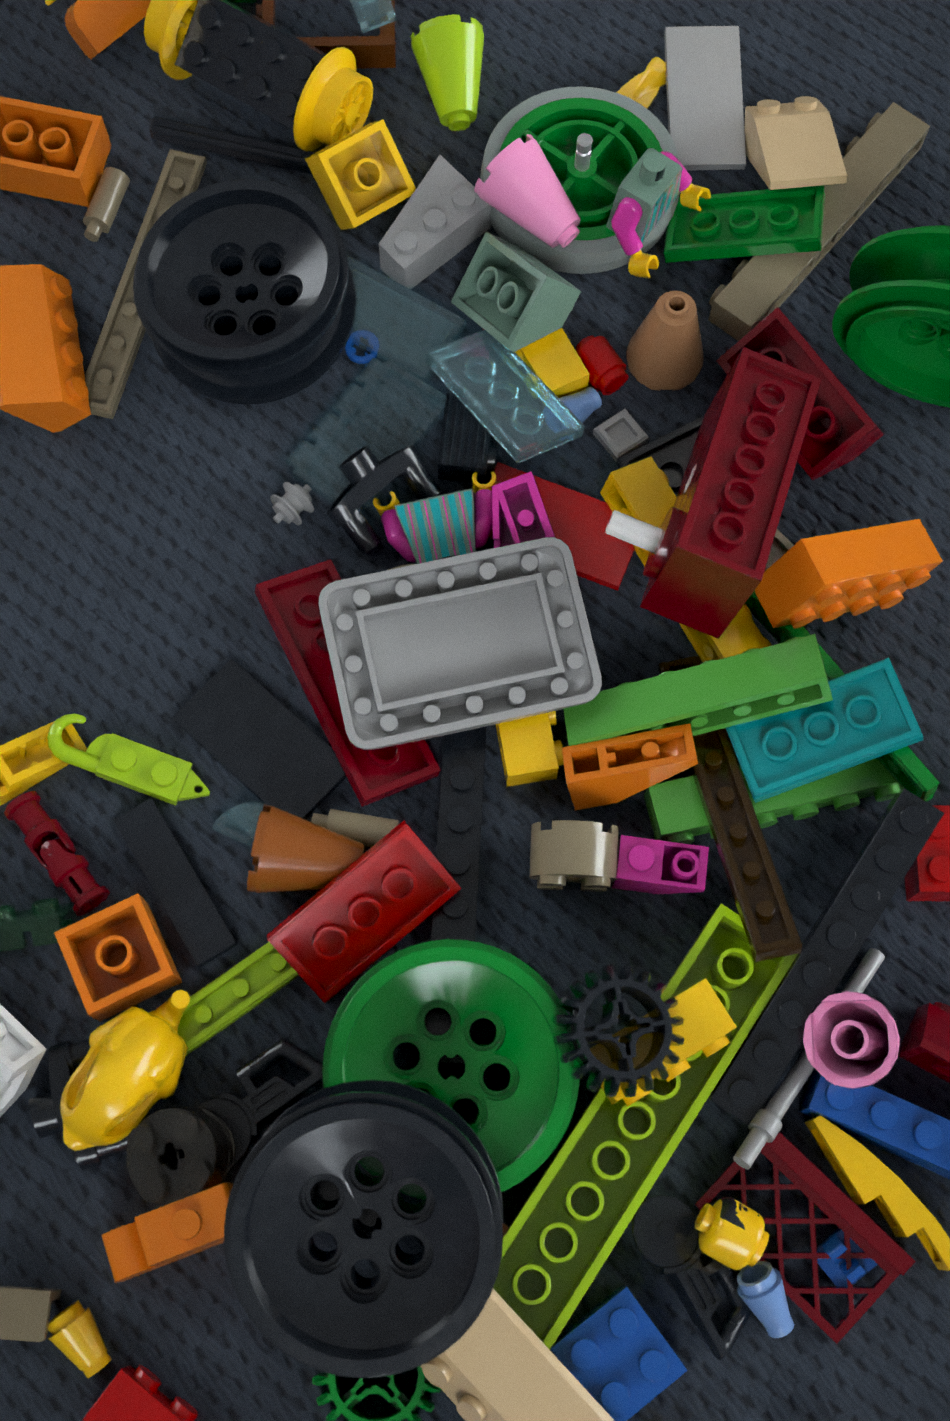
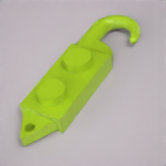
[47,714,210,805]

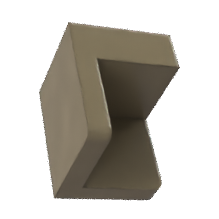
[0,1285,61,1342]

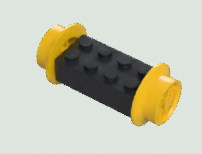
[144,0,373,152]

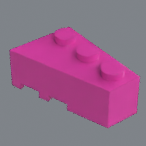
[492,471,556,548]

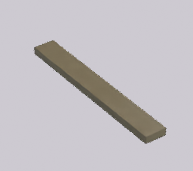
[85,149,207,419]

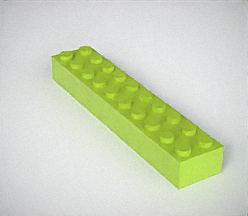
[493,903,798,1350]

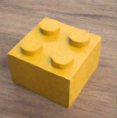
[305,119,416,230]

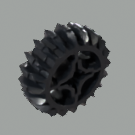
[554,964,685,1097]

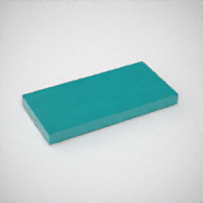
[726,658,923,803]

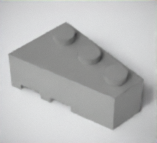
[379,155,491,293]

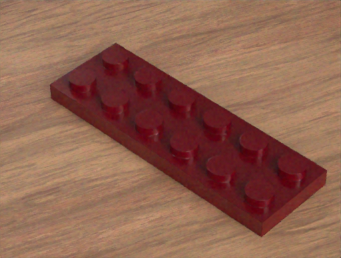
[254,559,441,807]

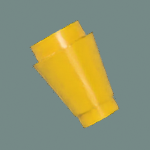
[48,1300,112,1379]

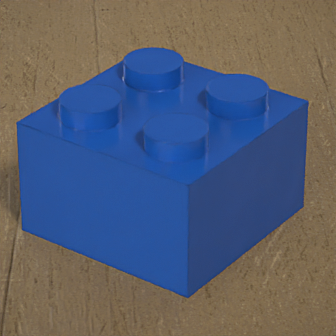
[551,1285,688,1421]

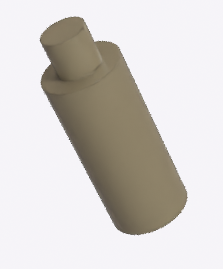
[83,167,130,242]
[311,809,399,847]

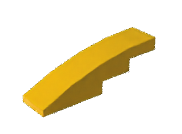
[0,721,87,806]
[804,1115,950,1271]

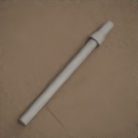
[733,948,885,1169]

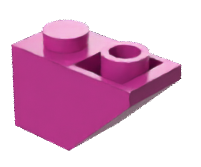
[612,835,709,894]

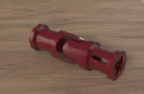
[4,791,110,916]

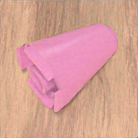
[474,134,581,248]
[803,991,900,1089]

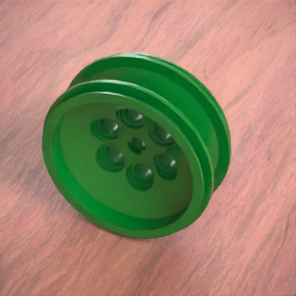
[322,939,580,1200]

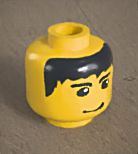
[694,1197,769,1270]

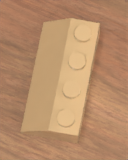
[420,1289,614,1421]

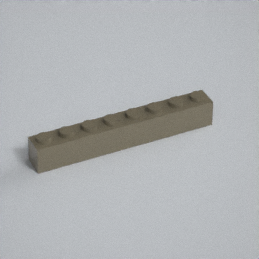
[708,102,930,341]

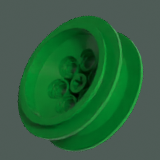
[832,225,950,408]

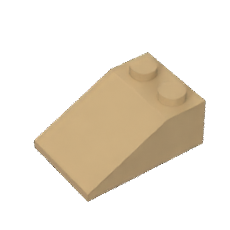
[744,96,847,190]

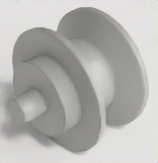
[270,482,314,525]

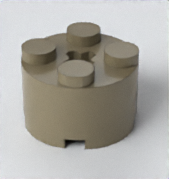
[529,820,619,892]

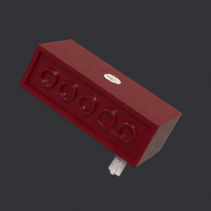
[605,347,821,639]

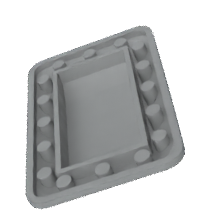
[319,537,602,750]

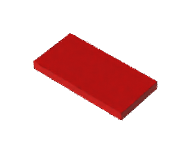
[487,462,635,591]
[266,820,462,1003]

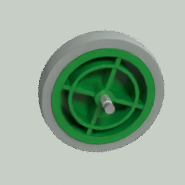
[480,87,680,274]

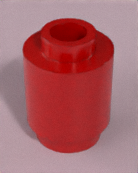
[575,335,629,395]

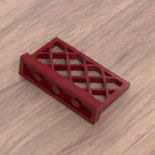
[695,1132,916,1344]

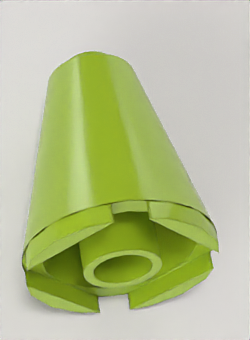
[411,14,484,131]

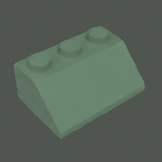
[451,232,581,352]

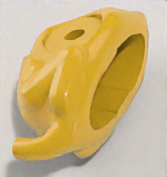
[60,990,190,1151]

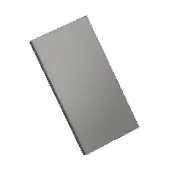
[664,26,746,170]

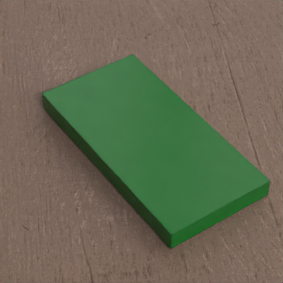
[664,185,825,263]

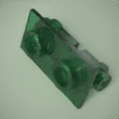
[0,898,73,952]

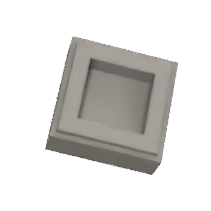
[593,409,649,462]

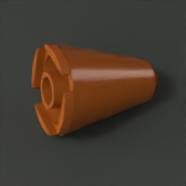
[247,804,364,893]

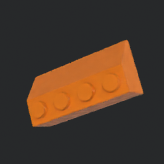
[0,264,91,433]

